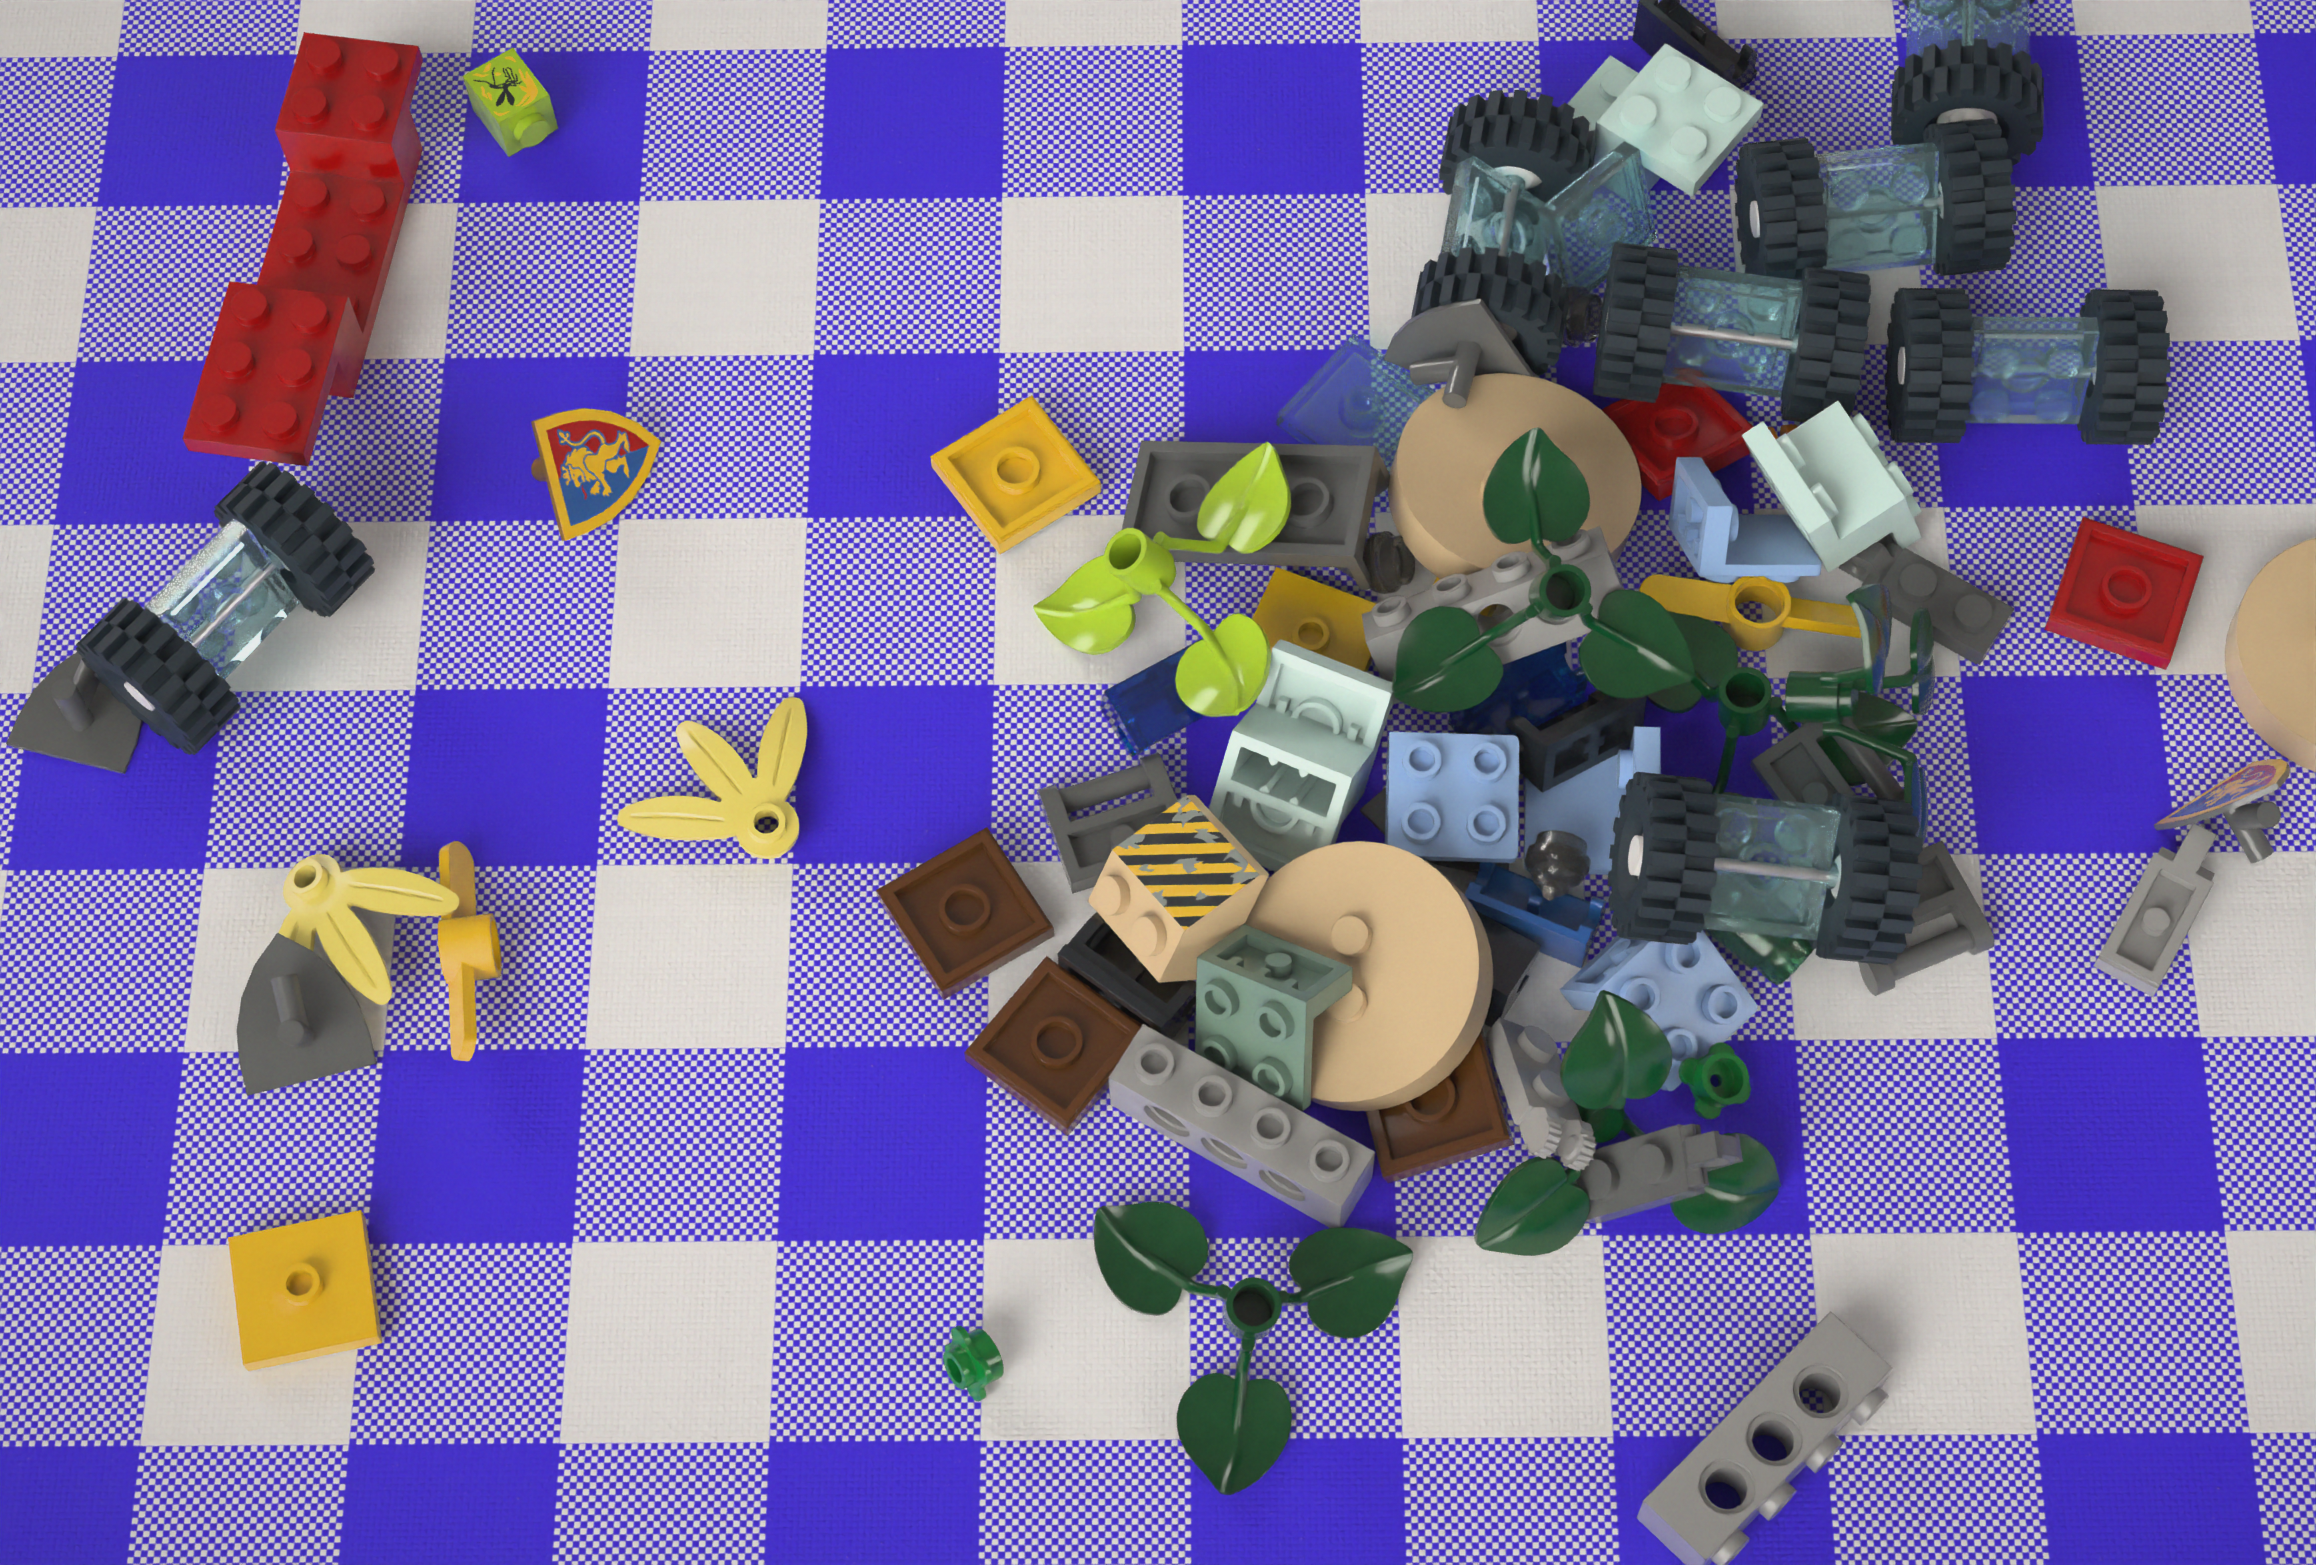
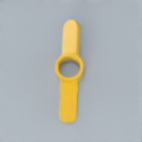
[1639,574,1861,651]
[438,841,502,1062]

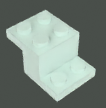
[1567,43,1764,206]
[1742,401,1922,573]
[1209,639,1395,872]

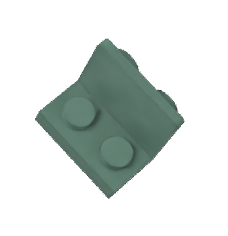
[1195,924,1353,1111]

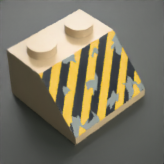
[1088,795,1269,983]

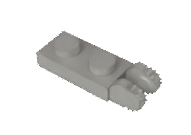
[1486,1017,1597,1171]

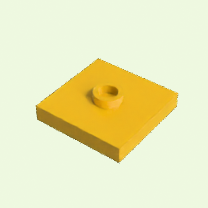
[930,395,1101,554]
[1252,567,1377,672]
[228,1210,382,1371]

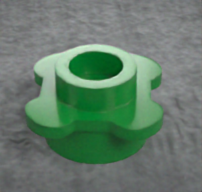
[1678,1042,1751,1119]
[943,1325,1004,1402]

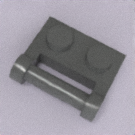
[1750,716,1904,847]
[1037,753,1178,894]
[1858,841,1994,996]

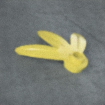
[617,697,807,859]
[278,854,460,1005]

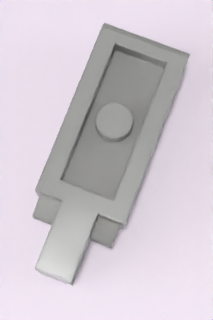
[2094,823,2217,997]

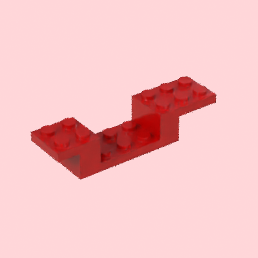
[182,32,423,466]

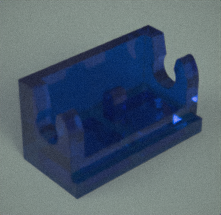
[1099,638,1205,757]
[1448,642,1588,736]

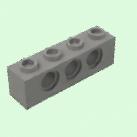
[1362,526,1625,705]
[1109,1024,1375,1228]
[1637,1311,1893,1565]

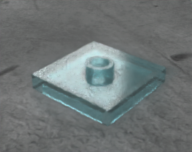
[1538,141,1657,306]
[1276,334,1436,473]

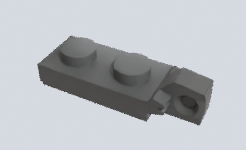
[1839,542,2014,665]
[1577,1124,1743,1223]

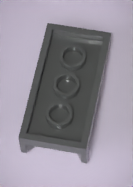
[1122,441,1390,590]

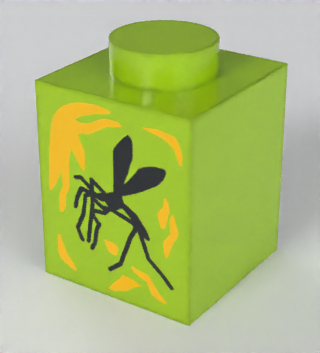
[463,48,558,157]

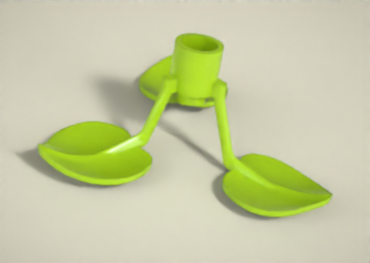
[1033,442,1291,717]

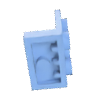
[1668,457,1822,583]
[1524,726,1660,875]
[1385,732,1519,863]
[1559,930,1758,1091]

